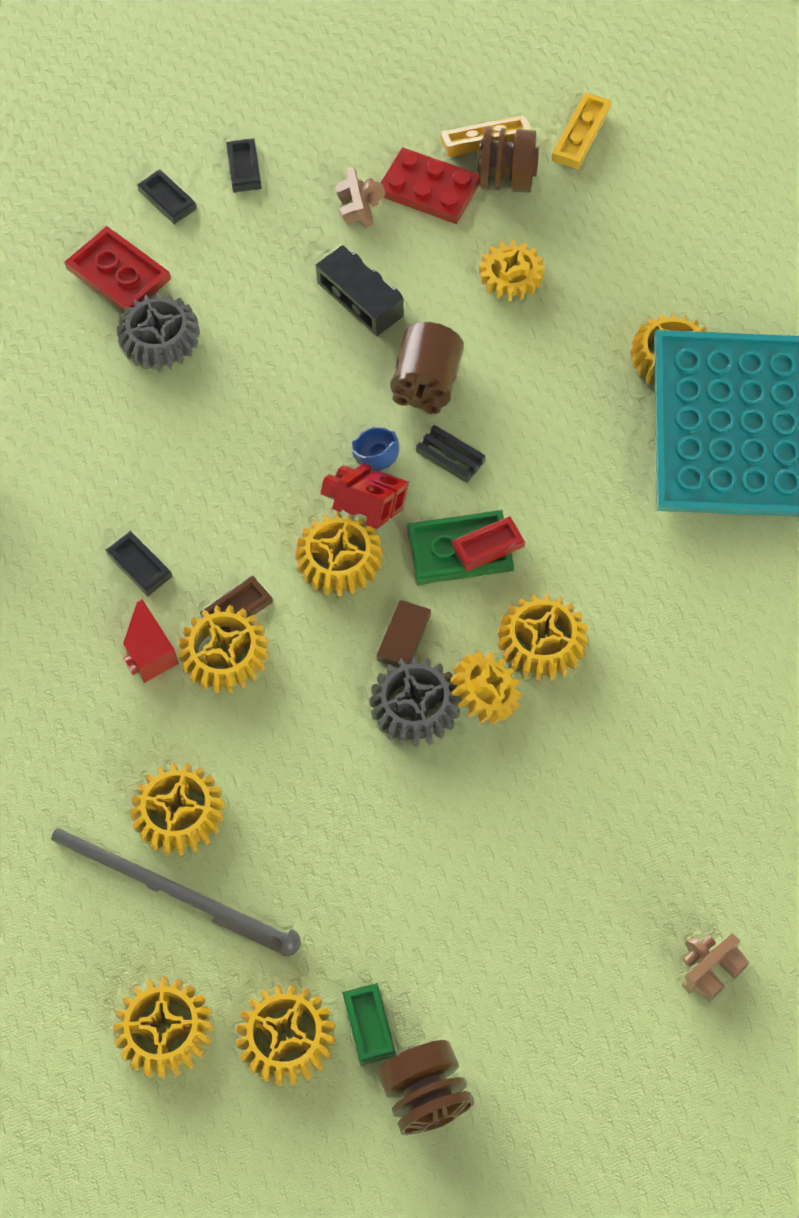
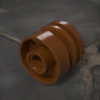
[478,126,539,193]
[377,1040,474,1135]

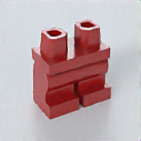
[320,463,409,529]

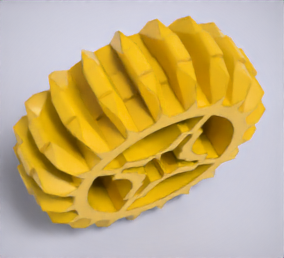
[630,312,708,385]
[295,512,383,597]
[498,592,588,681]
[178,605,269,694]
[130,763,225,857]
[113,977,214,1079]
[236,984,336,1086]

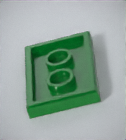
[407,510,514,585]

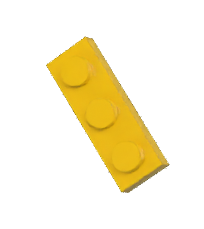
[552,92,612,170]
[441,116,532,157]

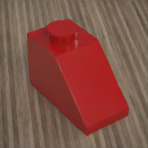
[123,599,179,683]

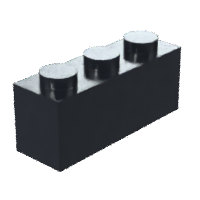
[315,245,404,336]

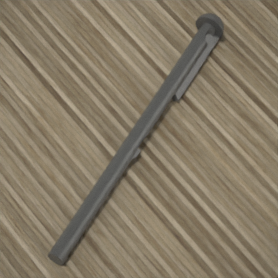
[51,828,301,956]

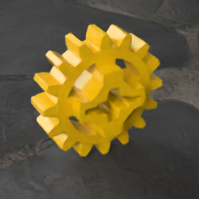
[479,240,545,301]
[450,651,522,725]

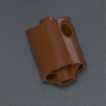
[390,322,464,414]

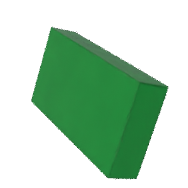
[342,983,396,1066]

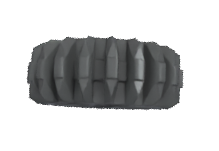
[117,293,200,371]
[369,656,461,747]

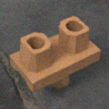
[335,167,385,228]
[682,933,749,1002]

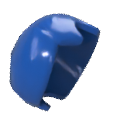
[352,427,400,471]

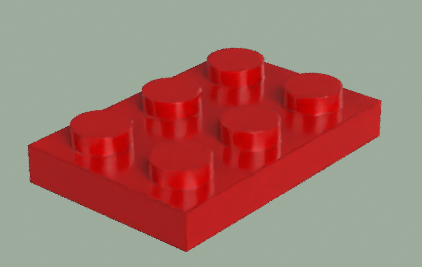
[381,147,480,224]
[64,226,171,312]

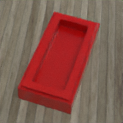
[452,516,525,572]

